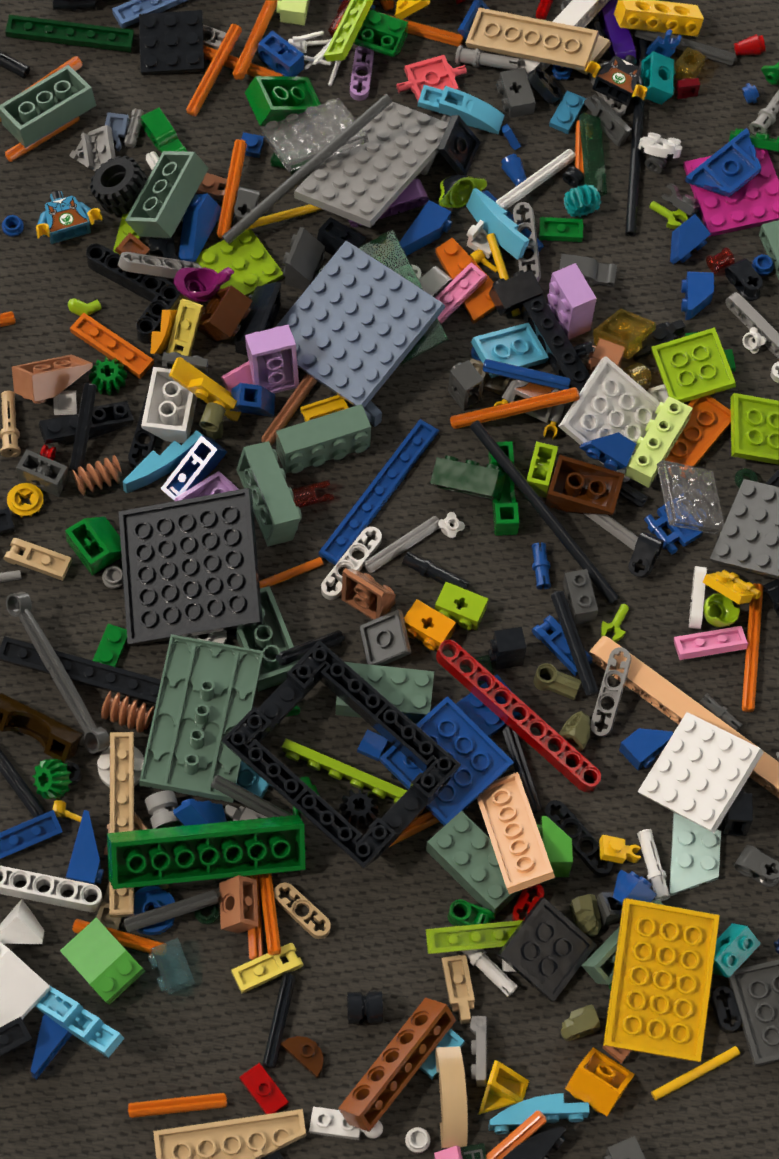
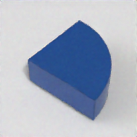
[501,124,521,150]

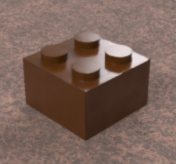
[197,285,252,342]

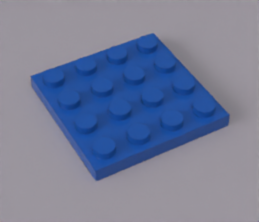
[379,696,514,826]

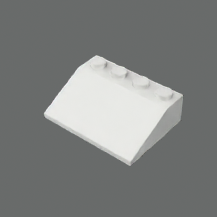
[0,942,52,1027]

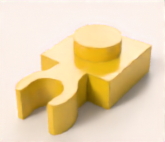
[599,835,641,864]

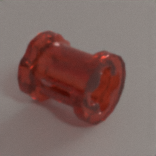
[706,247,735,274]

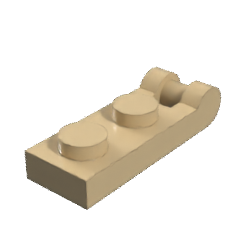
[4,538,72,581]

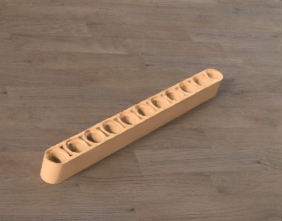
[588,636,779,798]

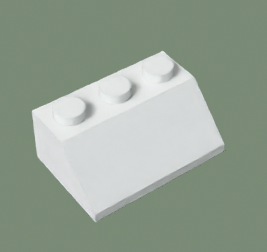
[141,367,197,443]

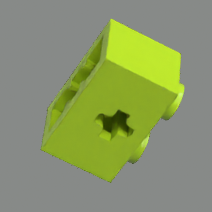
[527,441,558,498]
[435,582,488,631]

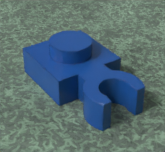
[646,29,681,58]

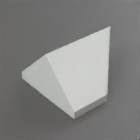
[0,899,44,944]

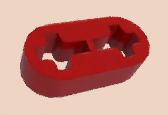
[512,884,544,921]

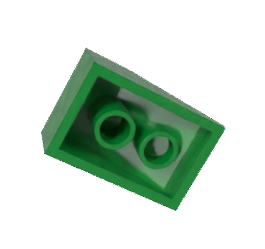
[245,76,323,126]

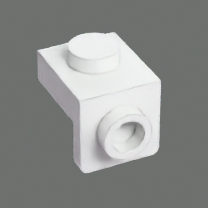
[467,220,499,259]

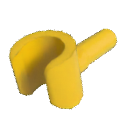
[470,249,497,273]
[52,800,82,823]

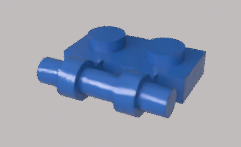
[644,498,703,555]

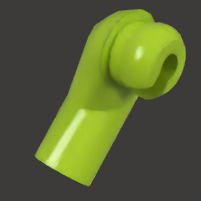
[68,298,102,316]

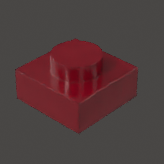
[675,78,700,99]

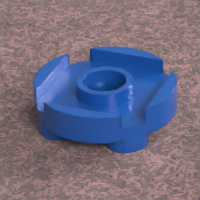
[134,886,176,935]

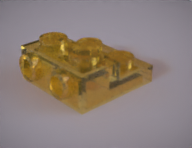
[593,308,656,359]

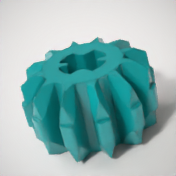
[563,184,601,217]

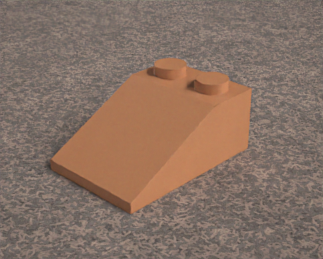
[12,354,93,403]
[342,568,396,620]

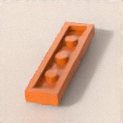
[70,313,154,379]

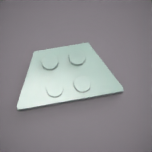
[669,813,721,896]

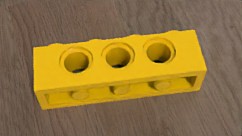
[614,0,704,37]

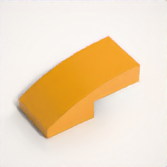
[150,310,178,354]

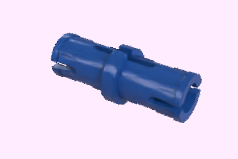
[532,542,551,590]

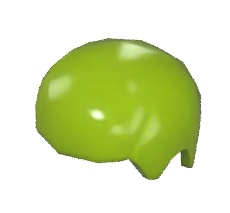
[703,593,740,628]

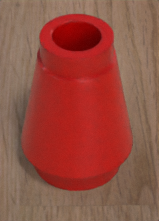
[734,34,766,56]

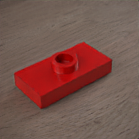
[239,1063,289,1114]

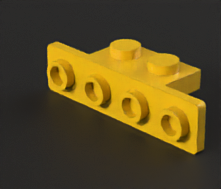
[169,357,241,421]

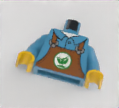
[36,191,103,244]

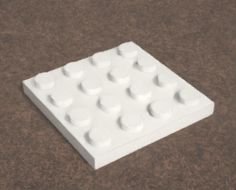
[558,356,660,482]
[638,712,764,833]

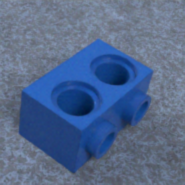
[258,30,304,77]

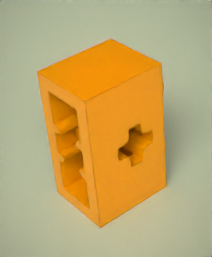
[404,599,456,650]

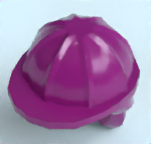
[174,267,234,303]

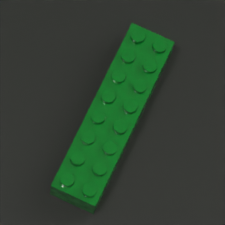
[107,815,306,889]

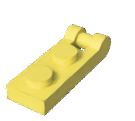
[166,299,204,356]
[231,943,304,994]

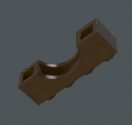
[0,693,83,763]

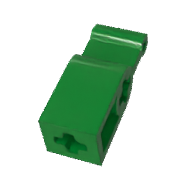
[141,108,187,153]

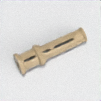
[0,391,21,457]

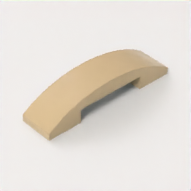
[435,1046,468,1149]

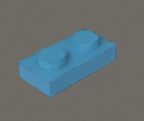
[549,91,586,134]

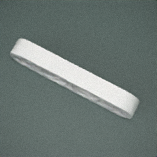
[321,527,382,600]

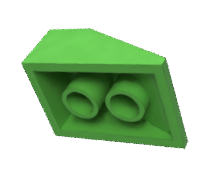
[60,917,145,1005]

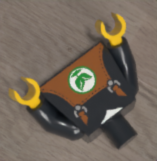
[585,55,648,107]

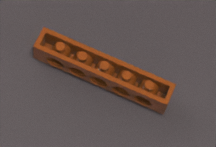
[338,998,456,1132]

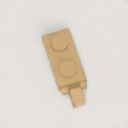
[441,954,475,1024]

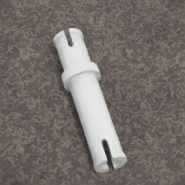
[637,829,670,901]
[461,949,518,997]

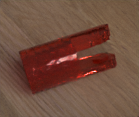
[292,480,334,508]

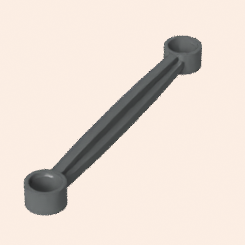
[6,591,110,753]

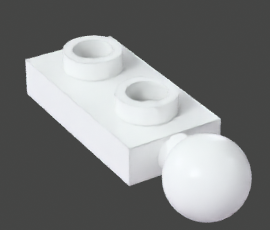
[309,1107,383,1140]

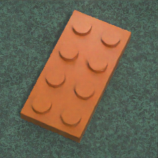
[662,395,731,480]

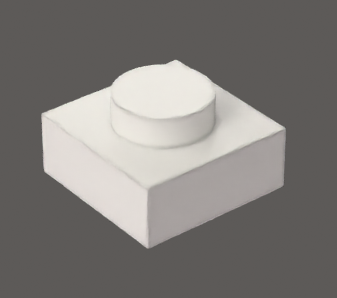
[53,390,77,415]

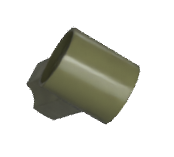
[199,402,226,441]
[533,663,581,700]

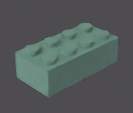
[0,65,96,148]
[125,151,209,238]
[276,404,371,474]
[236,441,302,547]
[233,586,299,692]
[335,662,434,723]
[426,811,523,914]

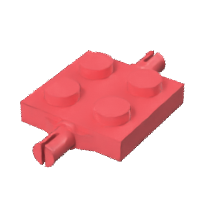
[396,55,467,101]

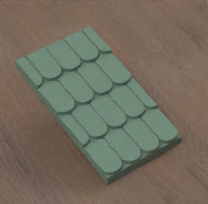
[139,634,263,803]

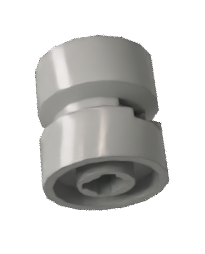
[145,790,183,829]

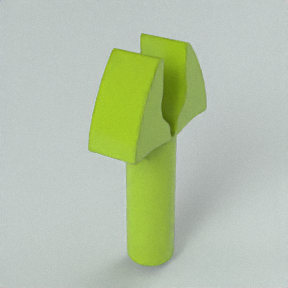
[649,201,688,229]
[601,604,629,642]

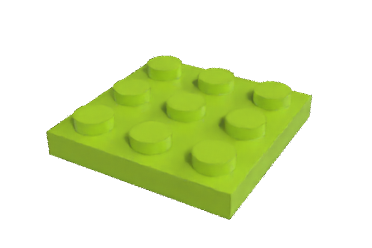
[195,229,284,297]
[651,327,736,403]
[730,393,779,465]

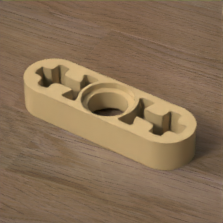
[274,883,330,939]

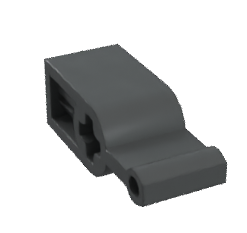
[559,254,617,287]

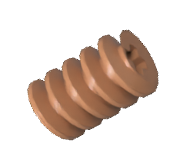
[72,455,122,496]
[101,691,155,733]

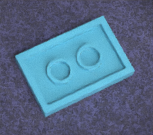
[471,322,549,378]

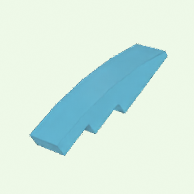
[466,188,530,260]
[123,430,203,493]
[35,985,124,1058]

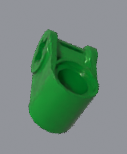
[448,899,496,926]

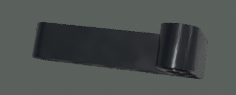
[86,244,181,344]

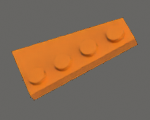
[435,237,496,324]

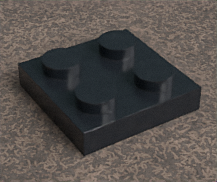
[437,115,481,175]

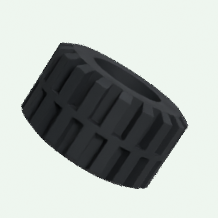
[90,156,148,215]

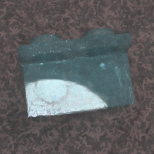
[148,938,195,995]

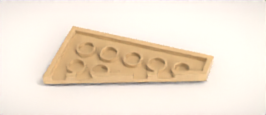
[153,1109,306,1159]

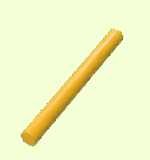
[246,204,324,230]
[486,233,521,316]
[651,1046,740,1101]

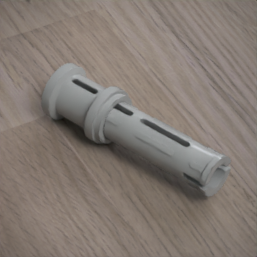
[455,45,521,70]
[749,90,779,135]

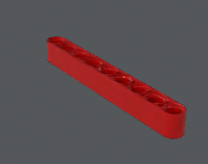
[436,640,601,792]

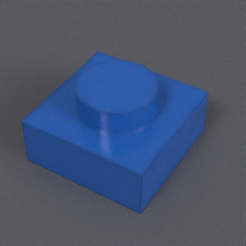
[241,132,264,158]

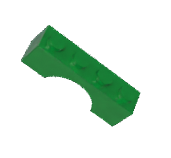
[488,441,519,536]

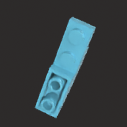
[417,85,504,134]
[488,1093,589,1134]

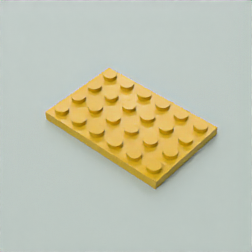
[603,898,720,1062]

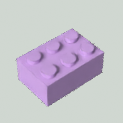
[547,263,596,340]

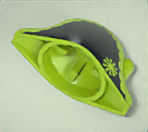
[439,175,487,208]

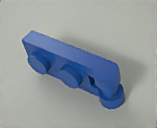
[532,615,593,676]

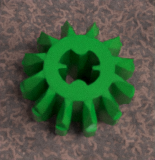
[89,357,127,396]
[32,759,72,799]

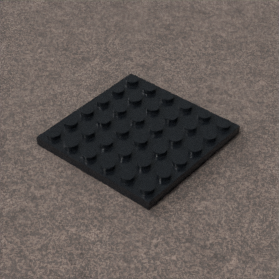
[119,488,263,646]

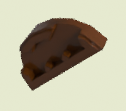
[281,1036,324,1078]

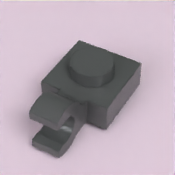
[661,184,700,216]

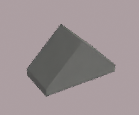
[597,892,622,927]

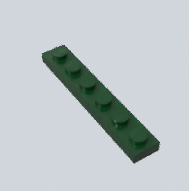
[5,15,134,52]

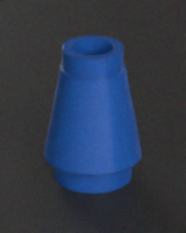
[501,154,526,186]

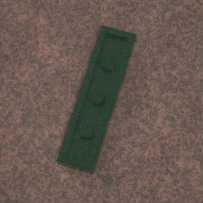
[579,113,607,196]

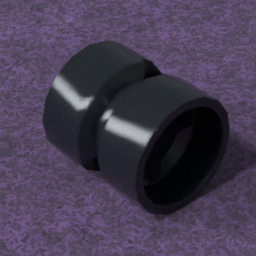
[347,991,383,1024]

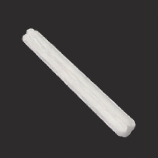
[496,149,576,210]

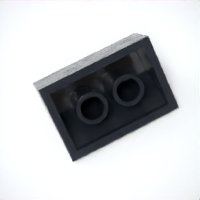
[232,282,281,356]

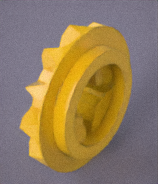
[7,483,44,518]

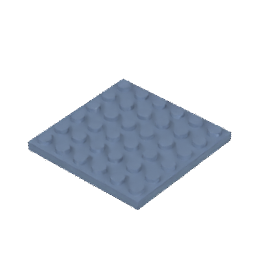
[276,241,445,408]

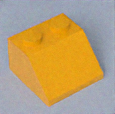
[565,1047,635,1116]

